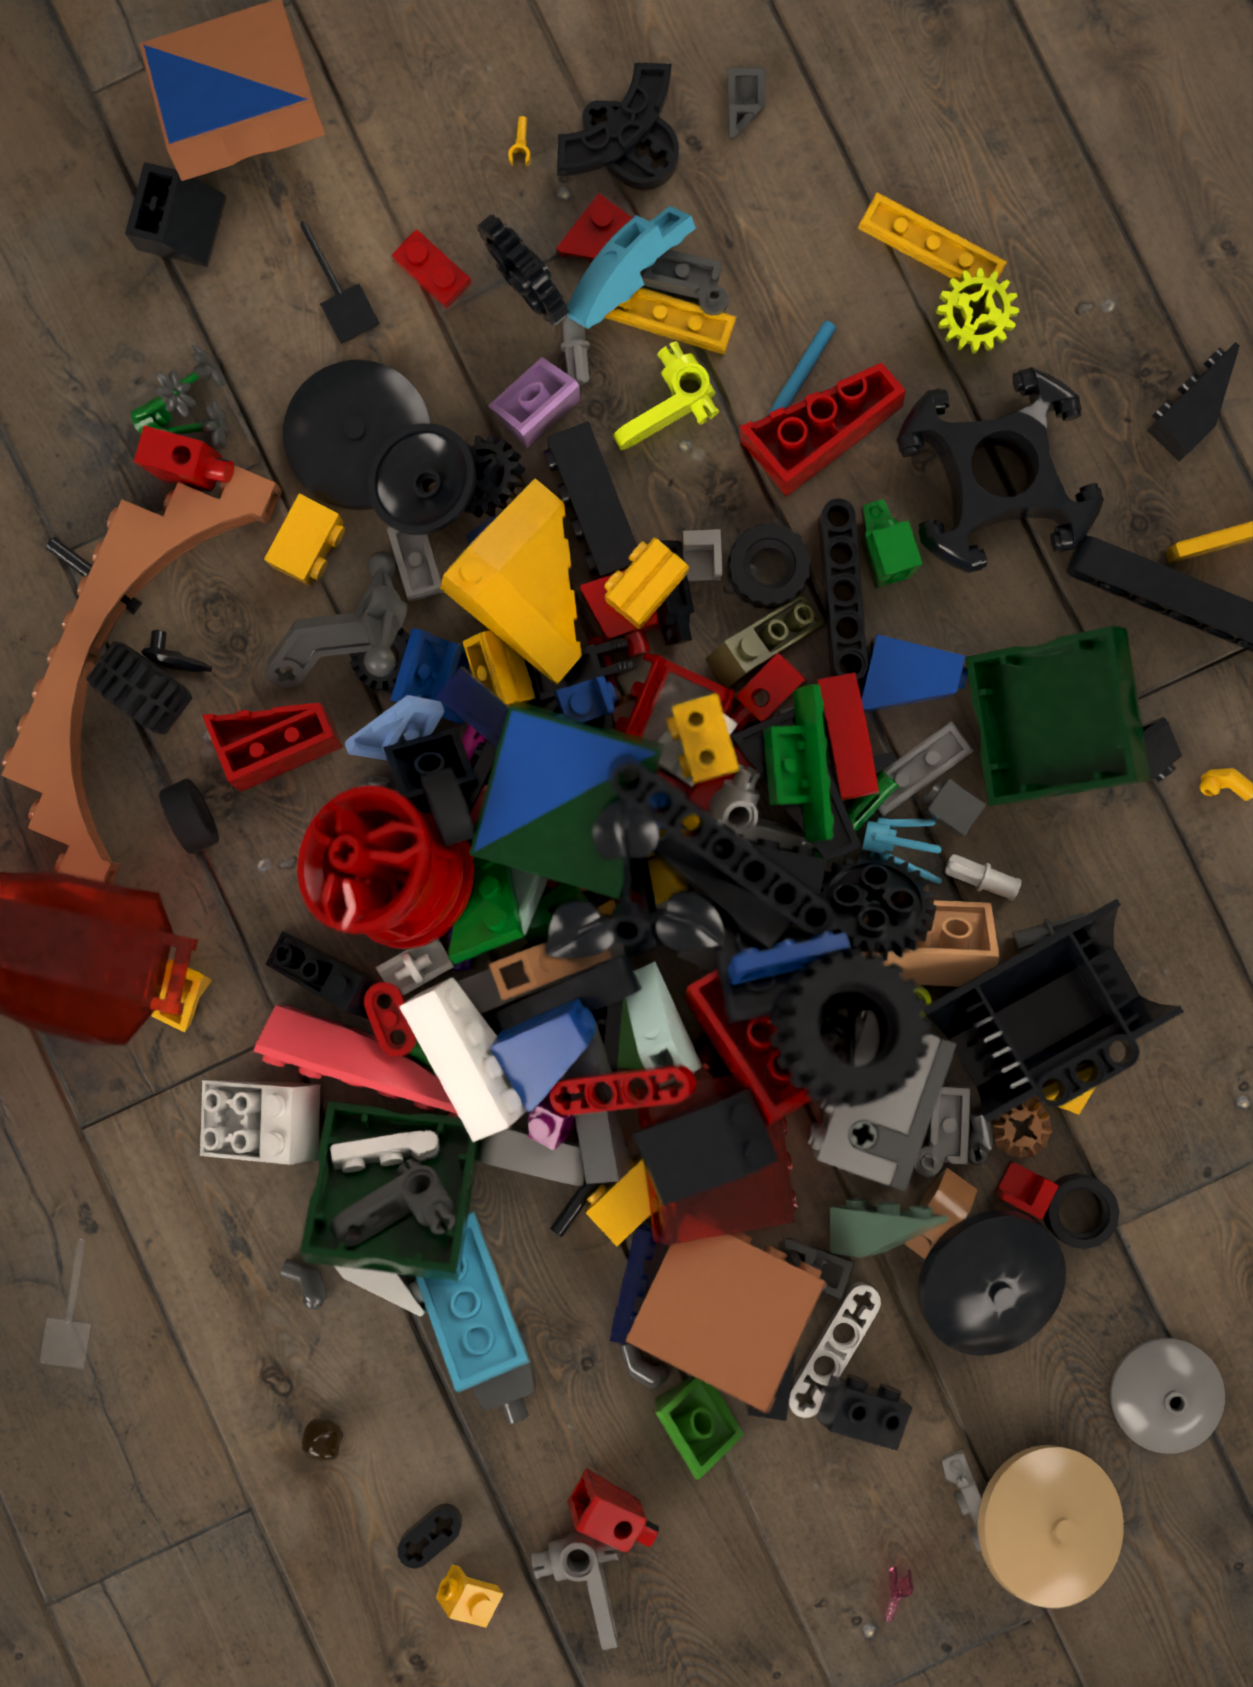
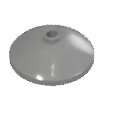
[1110,1337,1225,1454]

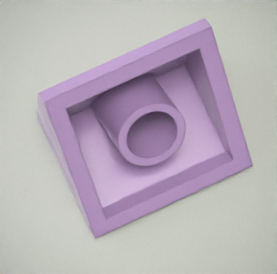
[488,357,581,449]

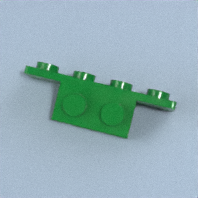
[763,684,834,842]

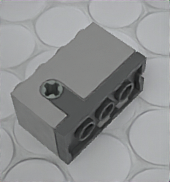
[807,1010,957,1192]

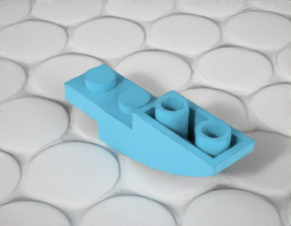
[567,206,696,329]

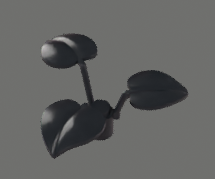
[545,799,725,958]

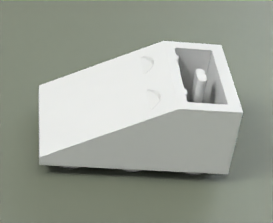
[200,1080,321,1165]

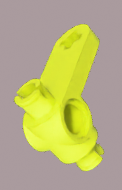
[612,341,720,450]

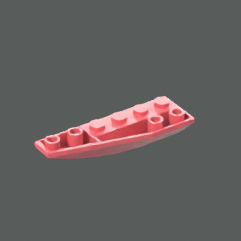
[254,1004,459,1117]

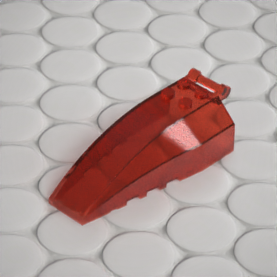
[0,872,198,1046]

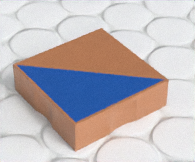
[139,0,325,181]

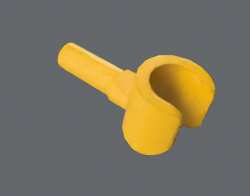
[508,116,531,167]

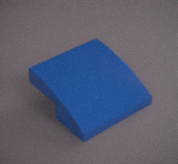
[390,628,475,725]

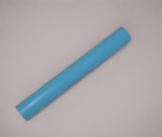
[767,320,837,416]

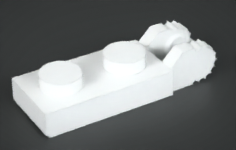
[330,1130,440,1173]

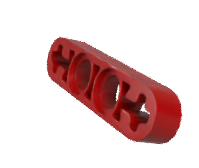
[550,1065,696,1115]

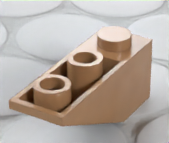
[489,942,612,1001]

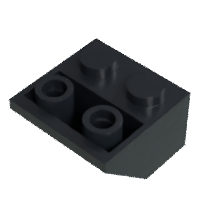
[125,162,226,267]

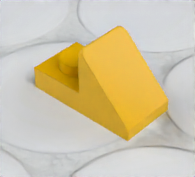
[151,959,212,1033]

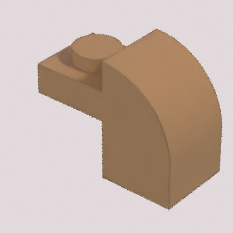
[903,1168,978,1259]

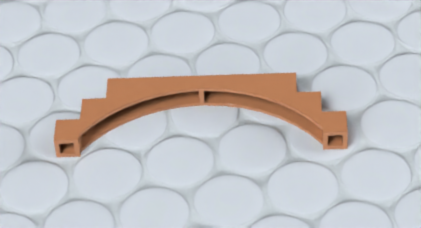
[1,465,282,899]

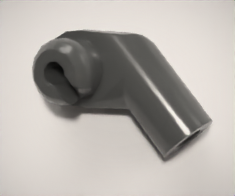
[281,1259,327,1310]

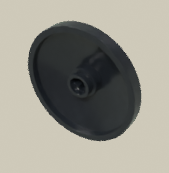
[283,360,431,510]
[917,1210,1066,1356]

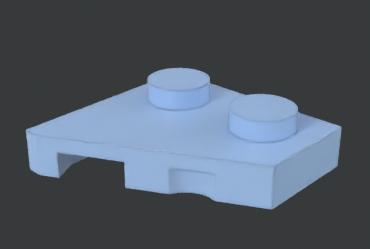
[345,695,445,761]

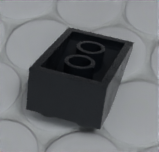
[632,1087,779,1206]

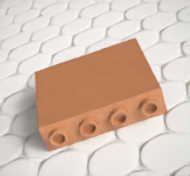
[626,1212,827,1413]

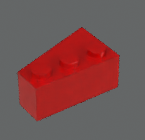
[202,702,343,792]

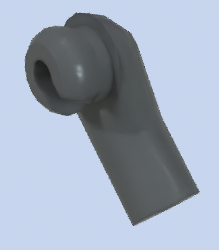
[968,1106,994,1165]
[620,1341,669,1389]

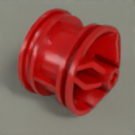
[297,786,474,949]

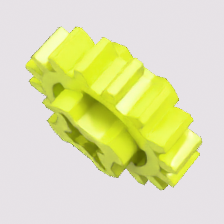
[936,268,1019,354]

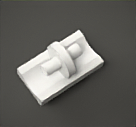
[376,939,454,995]

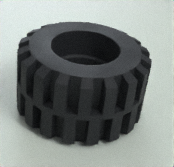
[86,641,193,735]

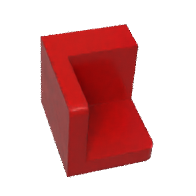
[994,1161,1059,1220]

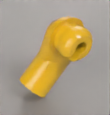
[1199,768,1253,801]

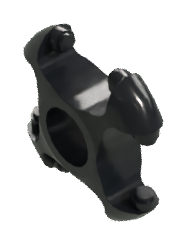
[896,367,1104,573]

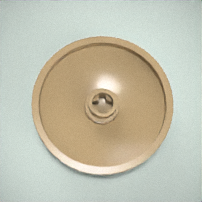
[978,1445,1124,1608]

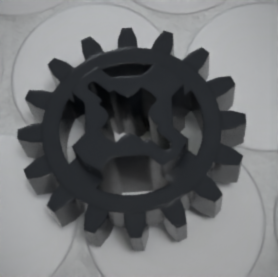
[464,434,525,518]

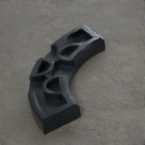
[557,63,672,176]

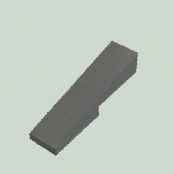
[567,1021,633,1184]

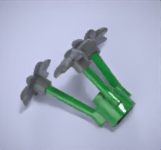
[131,345,230,449]

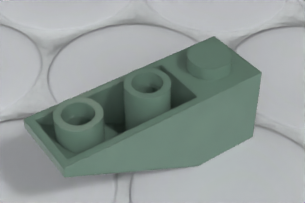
[830,1198,948,1258]

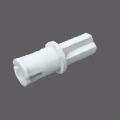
[945,854,1022,901]

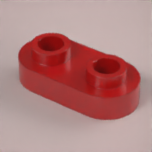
[364,982,417,1057]

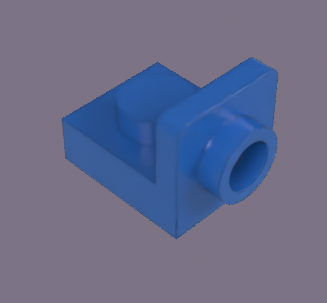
[553,676,617,723]

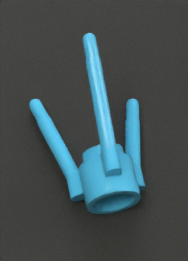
[862,817,942,884]

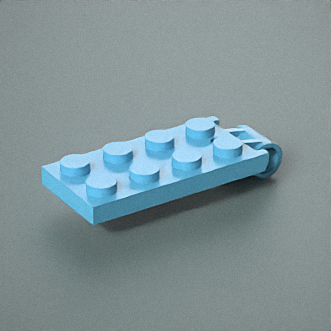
[415,1211,530,1393]

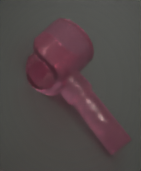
[884,1566,913,1622]

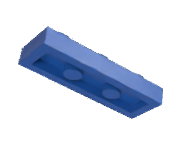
[728,931,850,985]

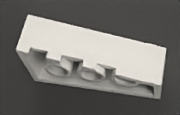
[399,977,526,1142]

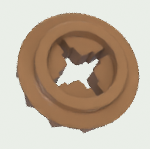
[991,1099,1052,1158]

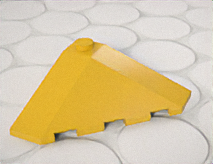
[440,478,581,685]

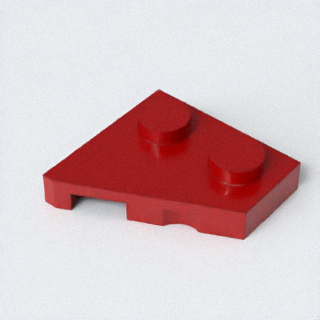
[556,193,633,263]

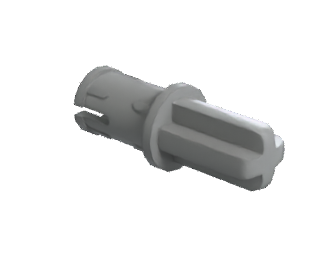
[561,317,590,385]

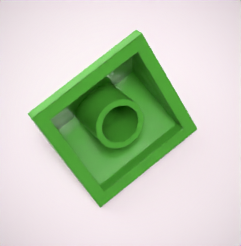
[655,1376,744,1479]

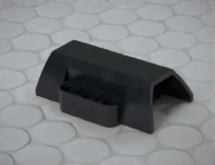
[924,899,1184,1122]

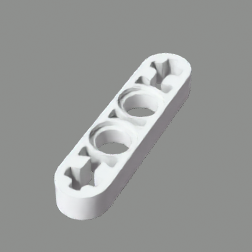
[789,1282,881,1418]

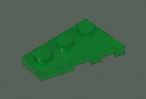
[448,856,524,964]

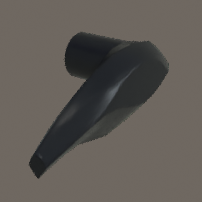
[141,630,212,672]

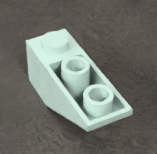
[626,962,703,1087]

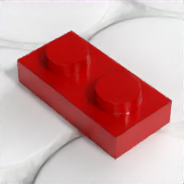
[391,229,472,309]

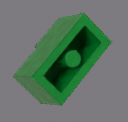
[861,499,922,589]

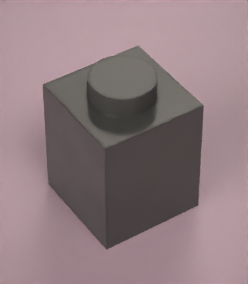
[922,779,986,838]

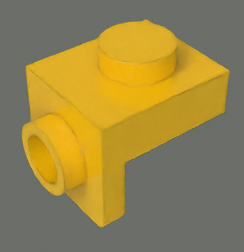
[436,1565,504,1628]

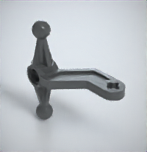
[267,551,407,689]

